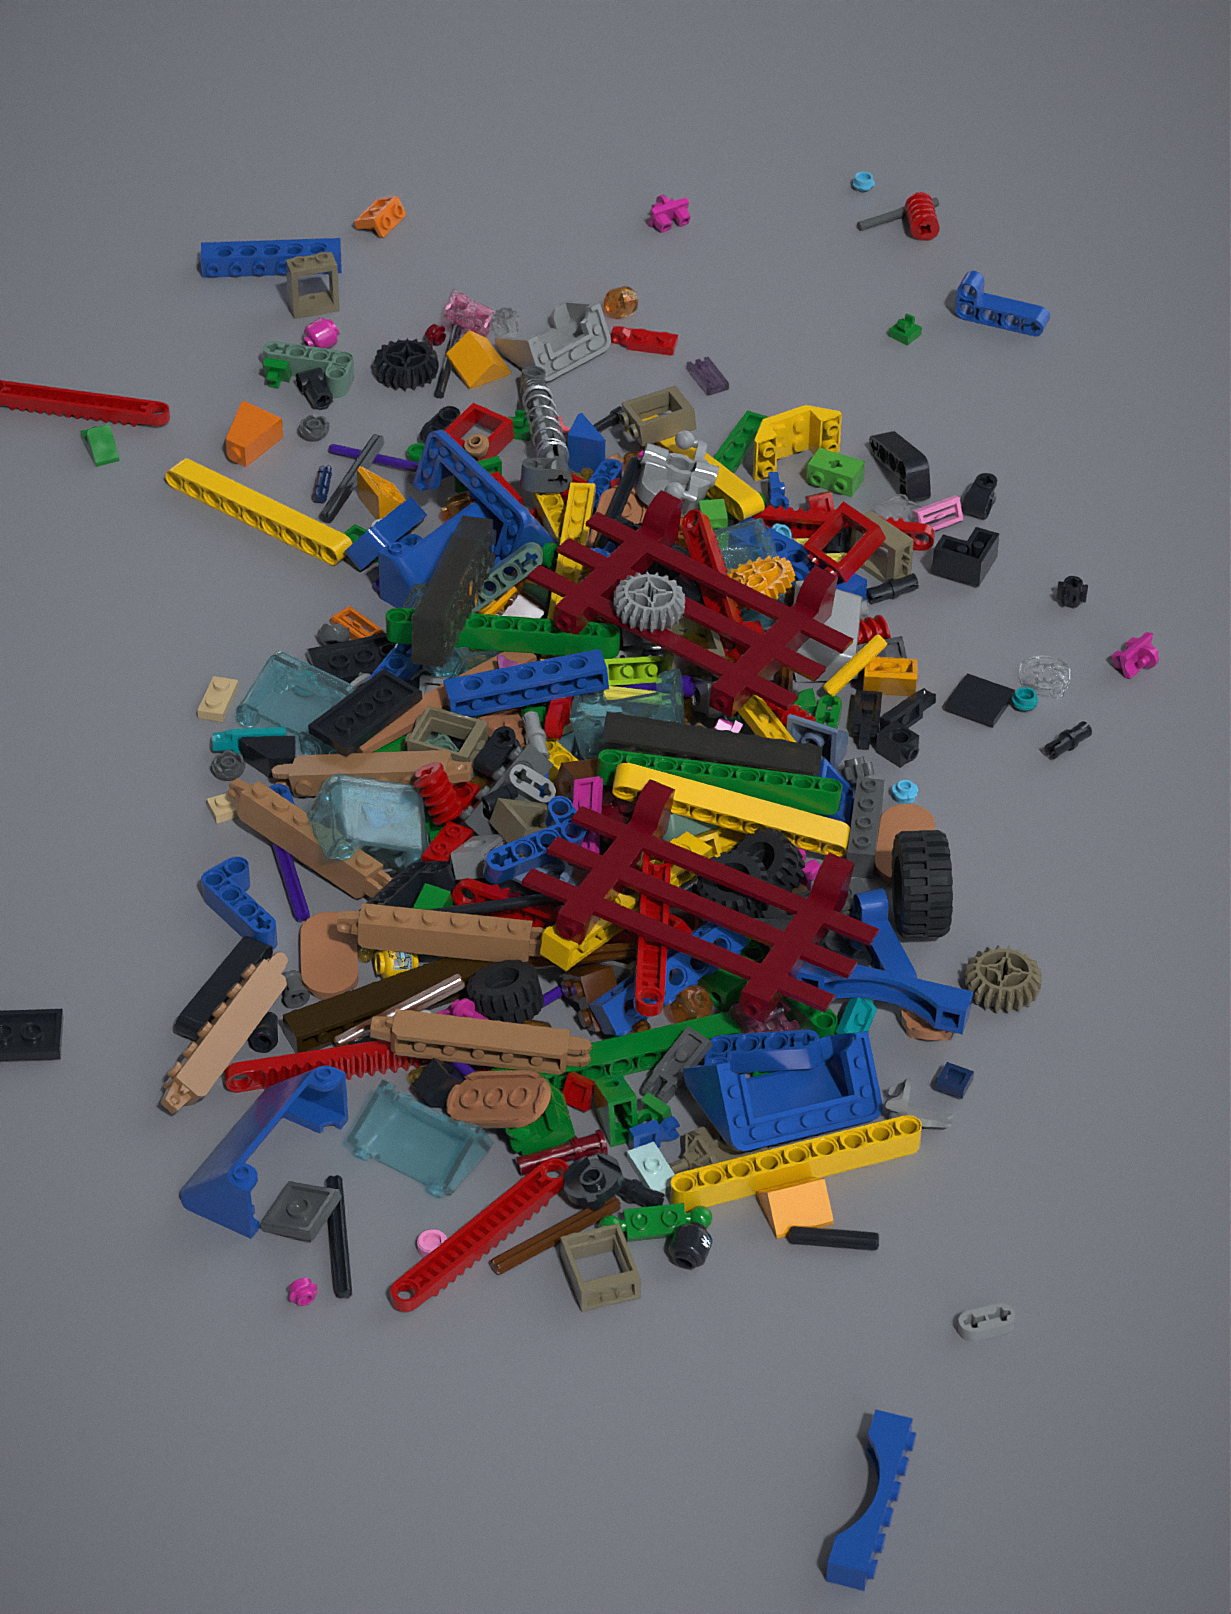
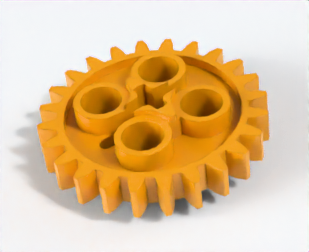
[727,555,796,611]

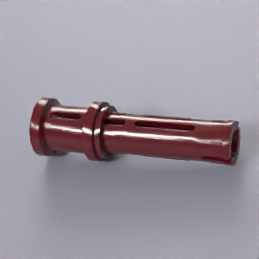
[516,1129,608,1176]

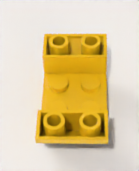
[753,405,842,481]

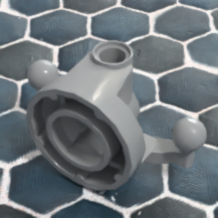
[635,430,719,517]

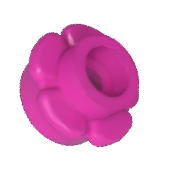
[288,1278,318,1306]

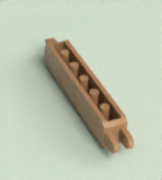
[271,750,473,797]
[228,778,393,899]
[337,903,545,962]
[160,951,288,1114]
[370,1009,592,1075]

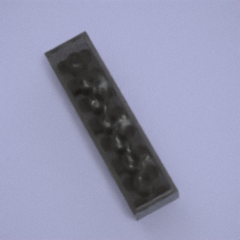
[411,515,497,668]
[600,711,823,777]

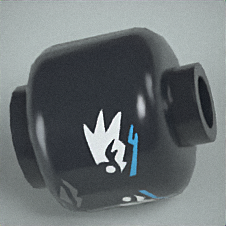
[668,1222,713,1270]

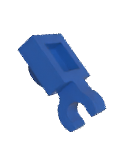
[767,472,789,510]

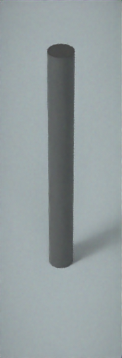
[857,198,939,231]

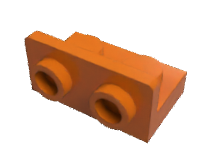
[353,195,406,238]

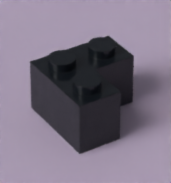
[932,527,1000,586]

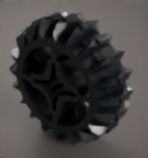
[374,338,439,391]

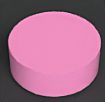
[417,1229,447,1258]

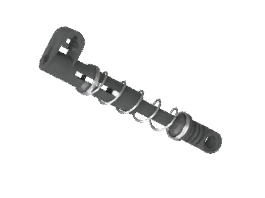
[520,366,572,492]

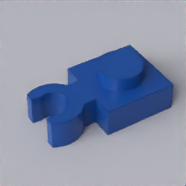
[629,1116,680,1150]

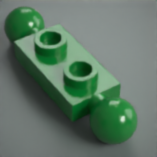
[598,1203,712,1242]

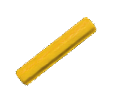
[823,635,887,697]

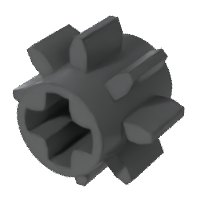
[839,756,875,787]

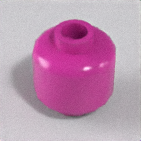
[303,317,340,349]

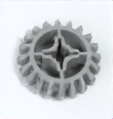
[613,572,685,633]

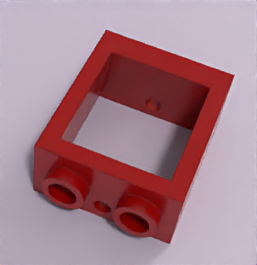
[444,403,514,461]
[803,501,886,583]

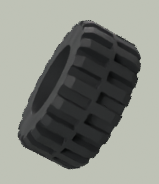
[891,830,953,938]

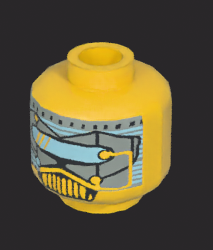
[375,950,418,979]

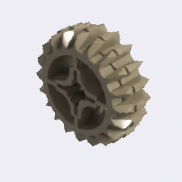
[964,945,1042,1014]

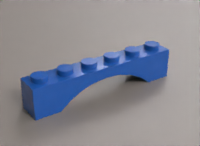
[796,962,973,1035]
[826,1410,917,1591]

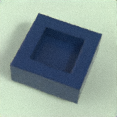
[935,1062,974,1099]

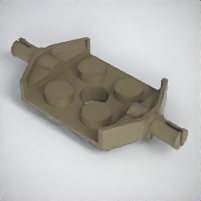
[668,1123,771,1174]

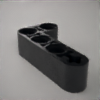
[869,431,931,504]
[359,861,457,911]

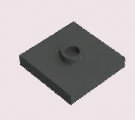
[260,1181,342,1241]

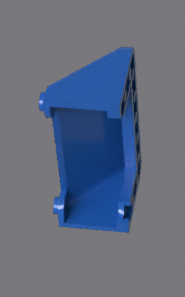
[412,429,556,576]
[378,490,504,612]
[683,1031,883,1151]
[181,1066,348,1239]

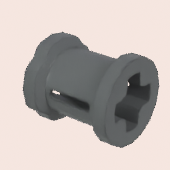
[282,970,310,1008]

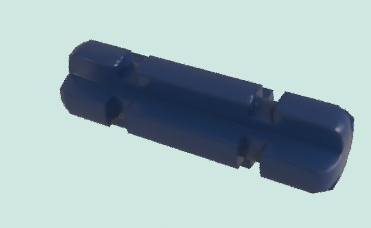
[313,465,332,503]

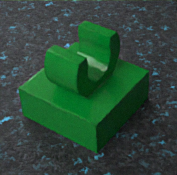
[888,313,922,346]
[263,357,292,389]
[509,410,533,441]
[637,1092,672,1124]

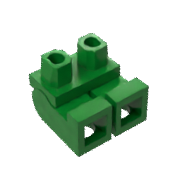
[505,1080,576,1156]

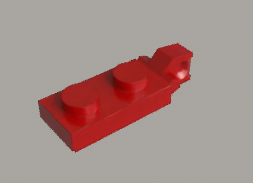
[611,326,678,356]

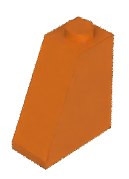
[226,401,283,467]

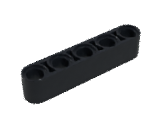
[175,936,273,1041]

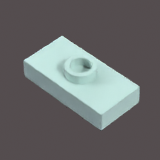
[627,1142,675,1196]

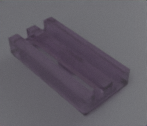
[686,356,729,396]

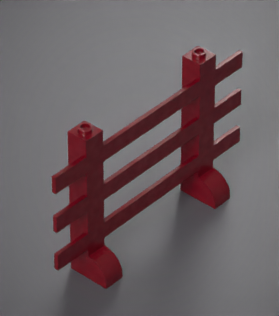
[527,490,854,717]
[521,779,879,1023]

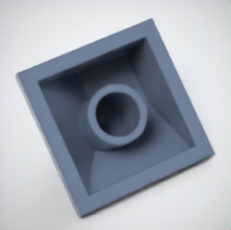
[787,714,848,769]

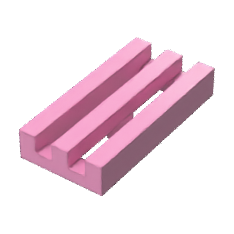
[913,495,963,536]

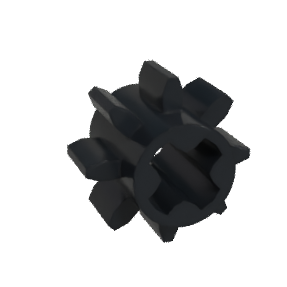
[826,527,851,553]
[1056,576,1088,608]

